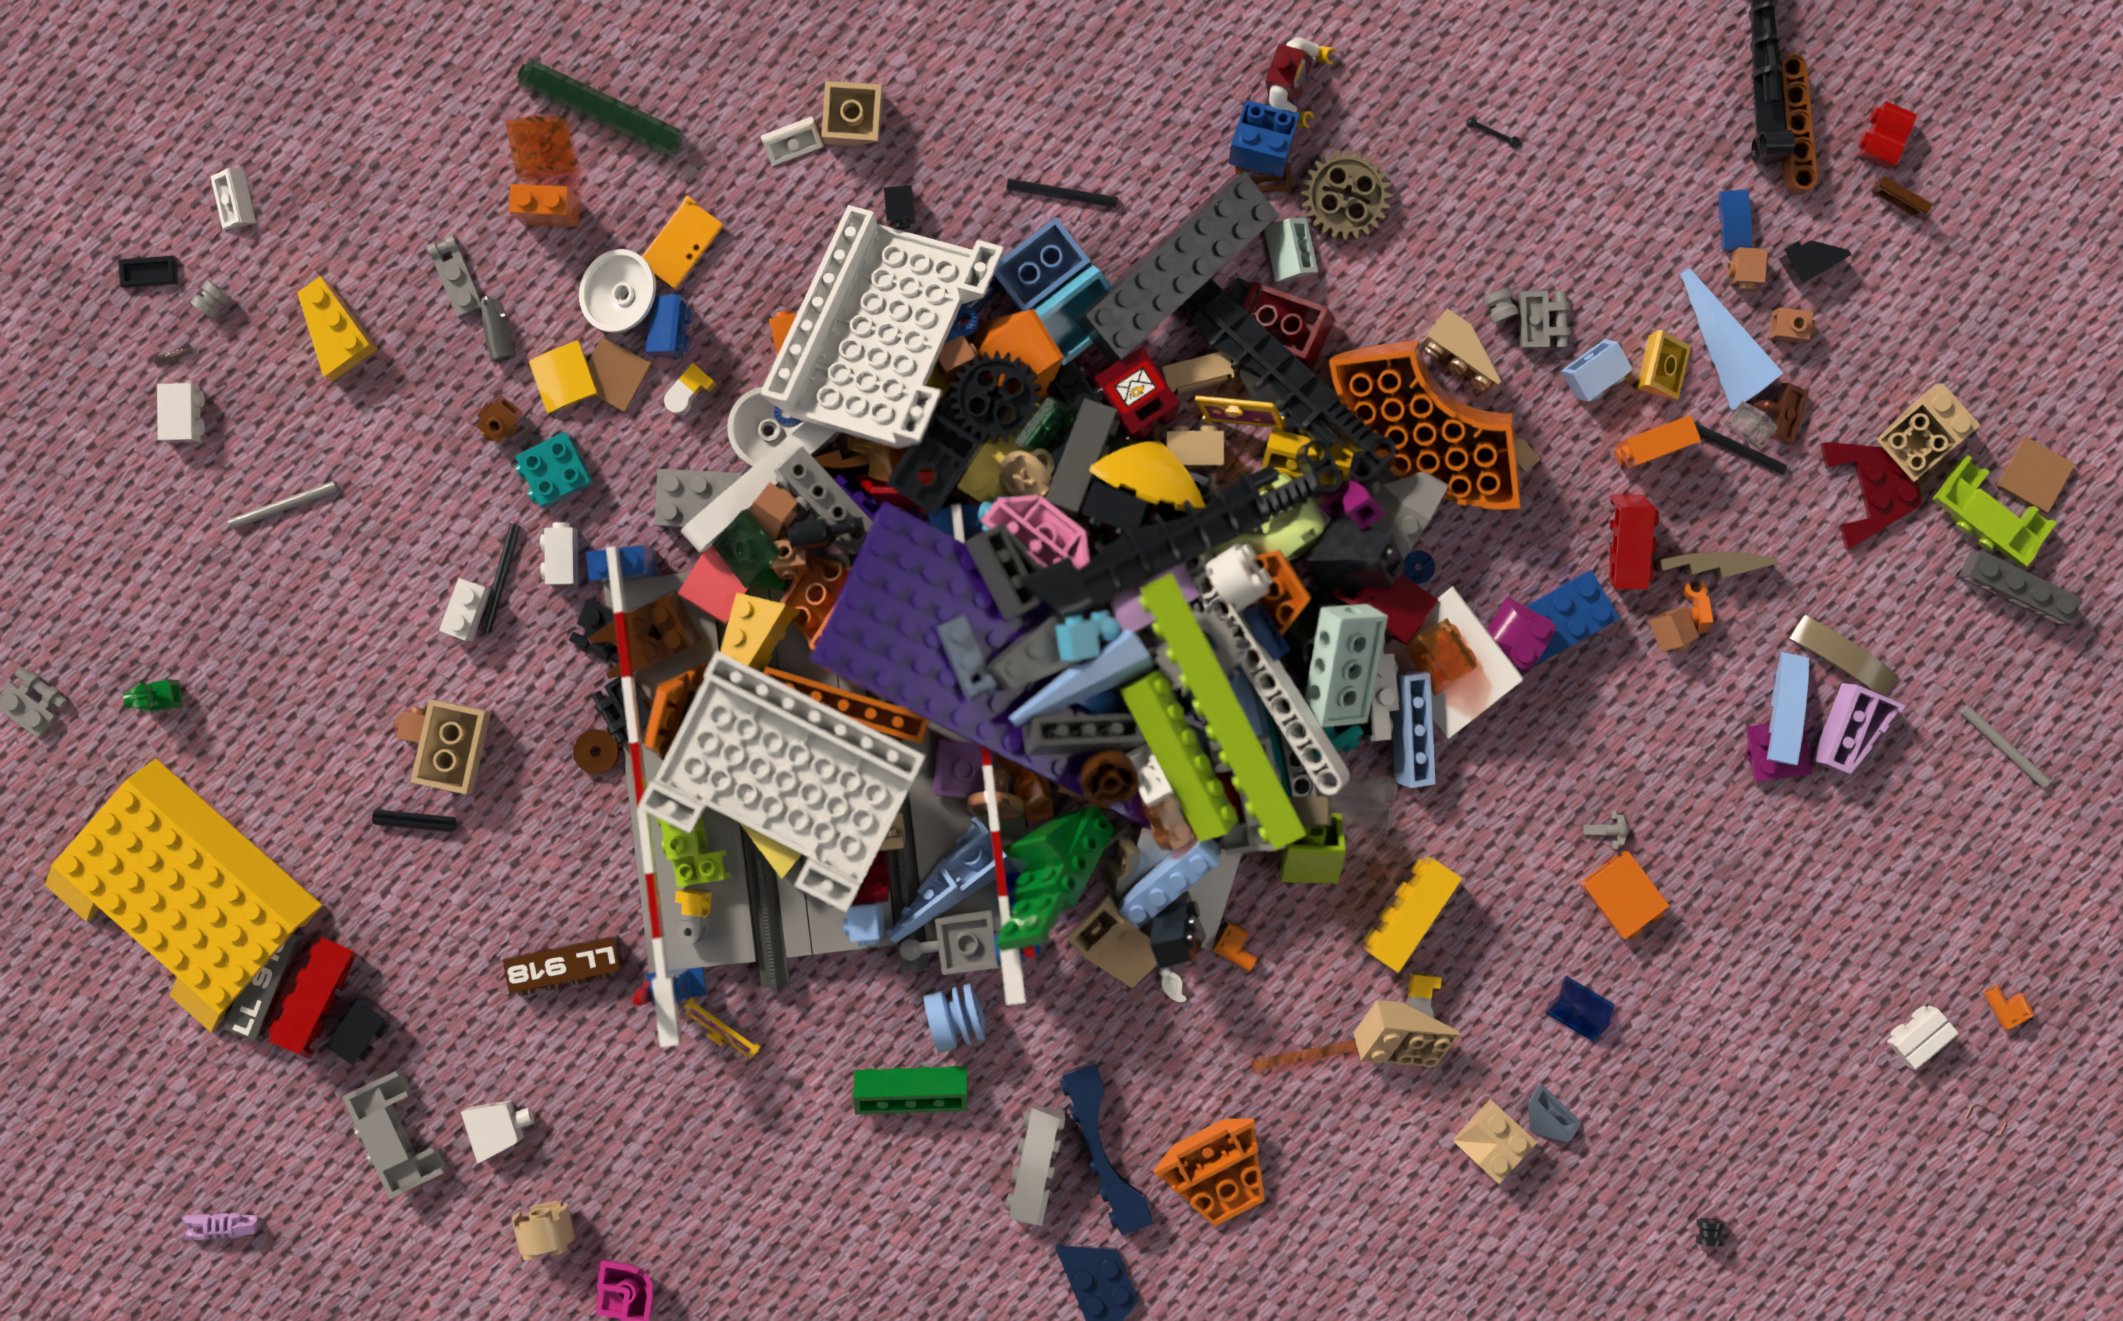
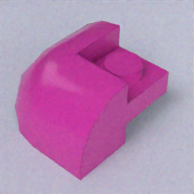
[595,1259,654,1321]

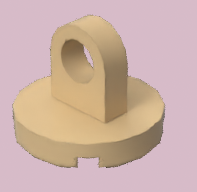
[999,449,1054,499]

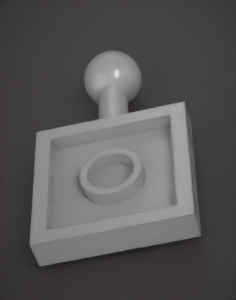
[899,910,999,975]

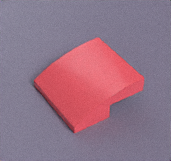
[677,545,758,625]

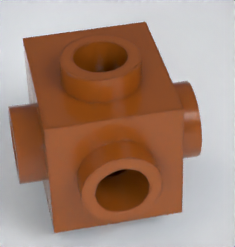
[476,394,523,444]

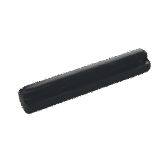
[372,810,457,832]

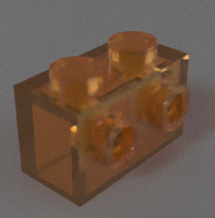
[1140,792,1198,850]

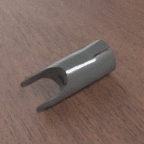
[480,296,516,362]

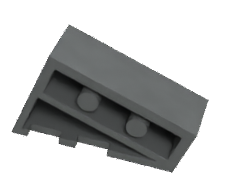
[965,523,1044,619]
[986,612,1089,691]

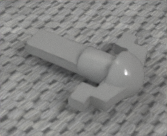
[1583,810,1629,850]

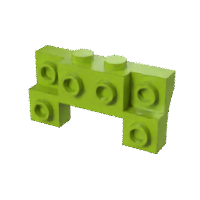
[1932,455,2057,568]
[656,815,731,888]

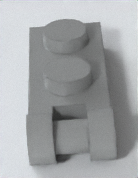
[427,235,481,318]

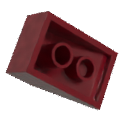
[1242,282,1335,369]

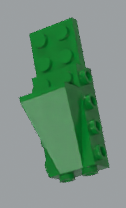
[995,805,1114,952]

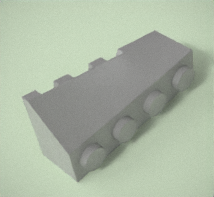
[1005,1104,1065,1226]

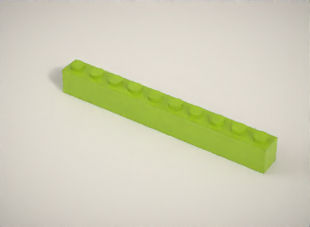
[1138,573,1306,850]

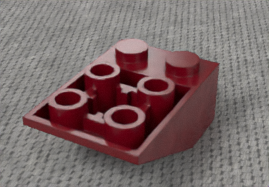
[1331,574,1439,646]

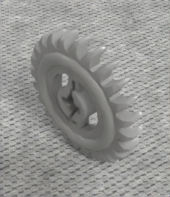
[1149,604,1245,699]

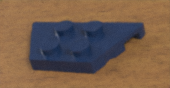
[1055,1244,1139,1321]

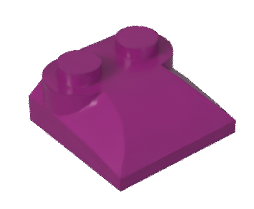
[1486,596,1557,674]

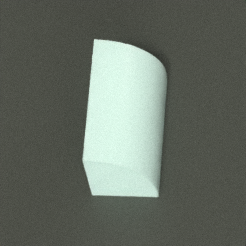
[1264,218,1318,282]

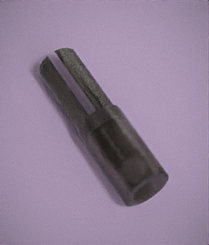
[153,344,193,368]

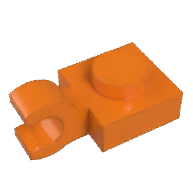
[1683,582,1713,633]

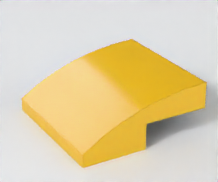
[529,340,598,414]

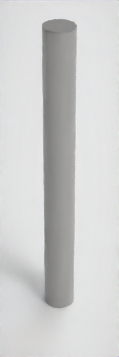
[228,481,338,529]
[1960,705,2051,788]

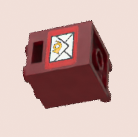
[1094,346,1180,441]

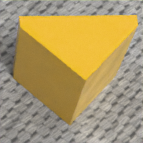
[1636,330,1691,400]

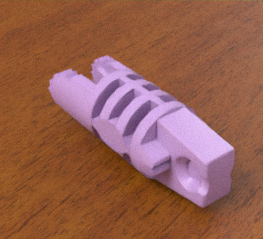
[182,1213,259,1240]

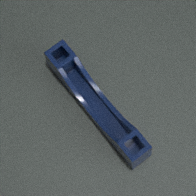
[1060,1060,1153,1236]

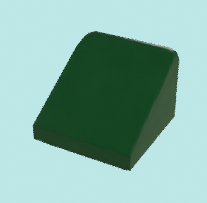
[756,560,788,592]

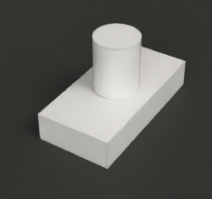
[1125,743,1174,808]

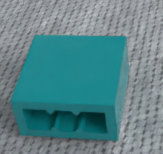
[515,431,595,508]

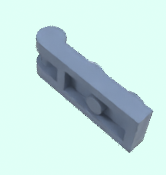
[936,615,996,702]

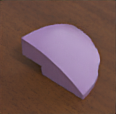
[1111,525,1201,633]

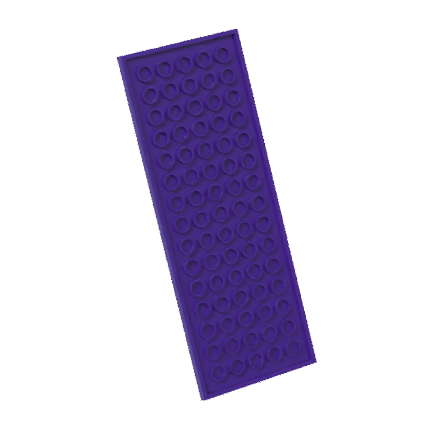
[809,502,1236,844]

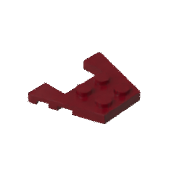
[1820,442,1923,549]

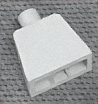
[461,1100,534,1163]

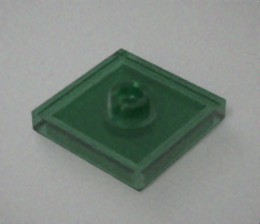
[1015,396,1079,453]
[712,508,781,589]

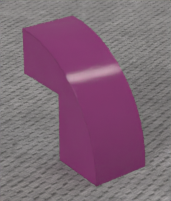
[1317,481,1386,530]

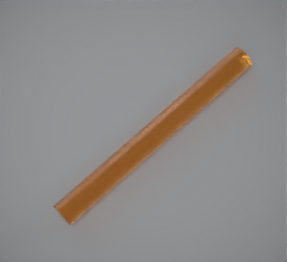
[1251,1040,1358,1071]

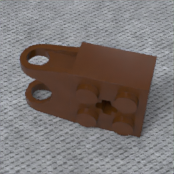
[587,589,701,679]

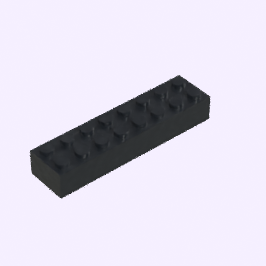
[1074,171,1279,363]

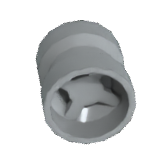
[190,280,231,319]
[1483,287,1519,324]

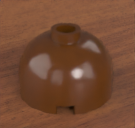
[1080,749,1139,808]

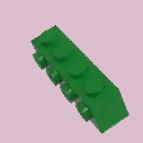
[853,1066,968,1115]

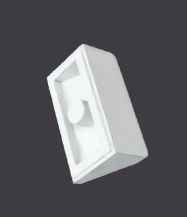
[761,117,824,166]
[211,168,256,230]

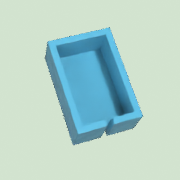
[1032,264,1111,366]

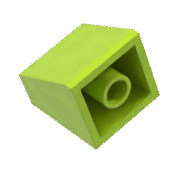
[1280,813,1346,884]

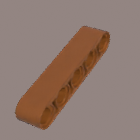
[1781,54,1818,195]

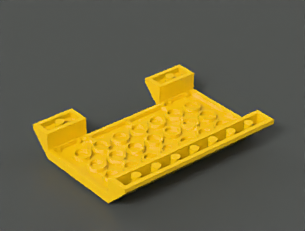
[45,758,323,1032]

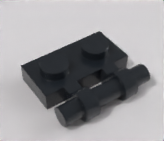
[569,598,619,664]
[591,676,651,744]

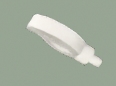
[1159,967,1187,1002]

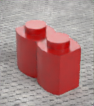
[1857,101,1917,170]

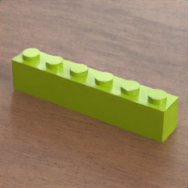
[1120,670,1239,842]

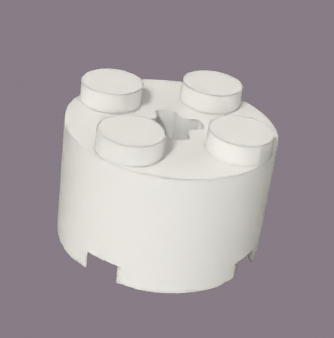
[1206,544,1272,612]

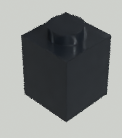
[884,185,916,230]

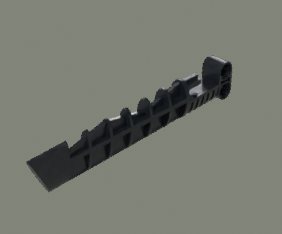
[1749,0,1795,163]
[1182,278,1396,489]
[1019,440,1342,618]

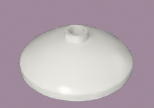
[579,249,656,333]
[727,387,805,467]

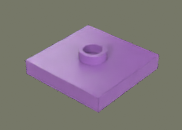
[933,739,993,799]

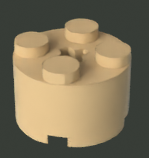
[511,1201,575,1260]

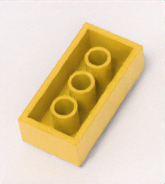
[1363,856,1462,973]

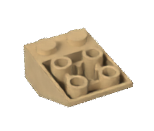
[1420,308,1501,392]
[1876,383,1981,482]
[1067,893,1157,988]
[1353,1000,1460,1067]

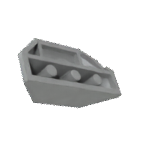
[1369,471,1449,561]

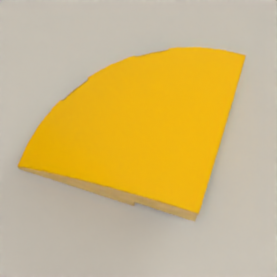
[1089,441,1205,512]

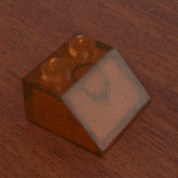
[505,116,578,183]
[1405,618,1478,696]

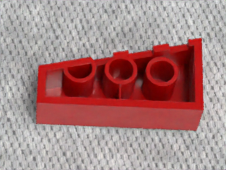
[268,937,357,1060]

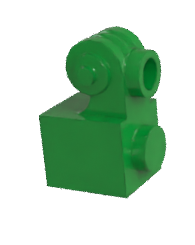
[123,679,183,713]

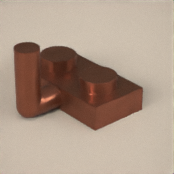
[1744,383,1809,445]

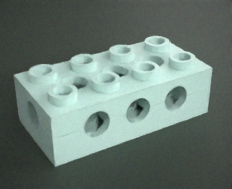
[1304,604,1388,727]

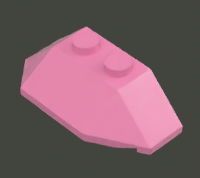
[981,495,1089,570]

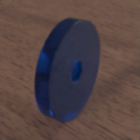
[1403,551,1435,584]

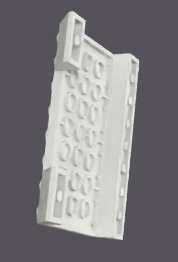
[760,205,1004,448]
[638,651,925,912]

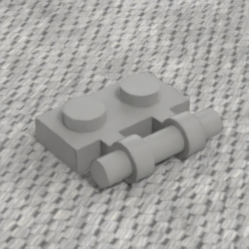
[1518,291,1570,349]
[0,667,67,738]

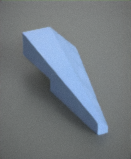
[1680,268,1783,411]
[1009,628,1154,726]
[886,816,1015,943]

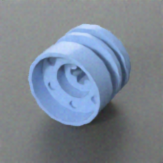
[924,983,986,1053]

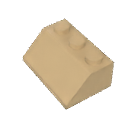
[411,699,491,794]

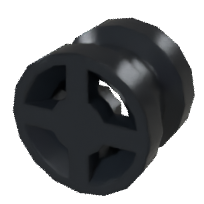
[1696,1218,1725,1247]

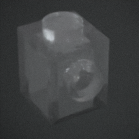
[1725,401,1778,449]

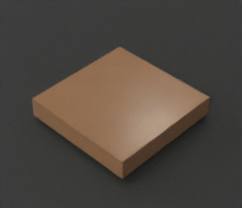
[588,337,652,413]
[1996,437,2075,513]

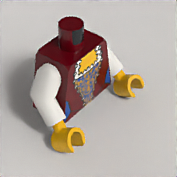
[1265,37,1337,128]

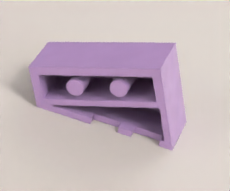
[1811,683,1906,774]

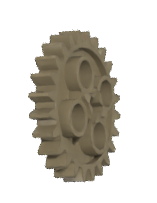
[1300,149,1392,242]

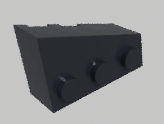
[1150,891,1206,969]

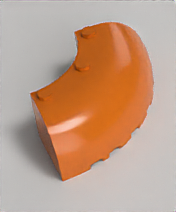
[1329,340,1521,510]

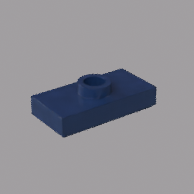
[1243,602,1290,662]

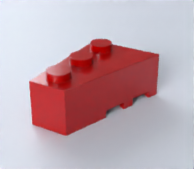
[1609,494,1659,590]

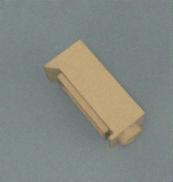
[1161,352,1238,394]

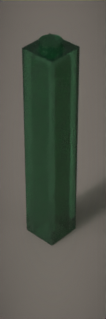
[517,58,685,161]

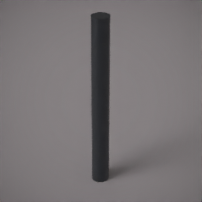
[1006,178,1118,208]
[1694,422,1787,475]
[480,523,521,633]

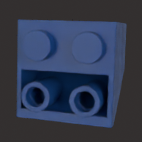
[1229,100,1300,178]
[646,294,693,359]

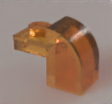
[848,436,908,482]

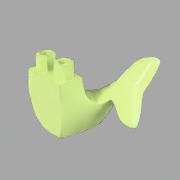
[1210,473,1325,561]

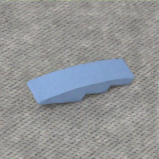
[1767,652,1809,766]

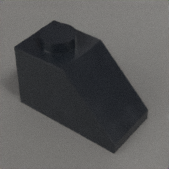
[1779,240,1852,287]

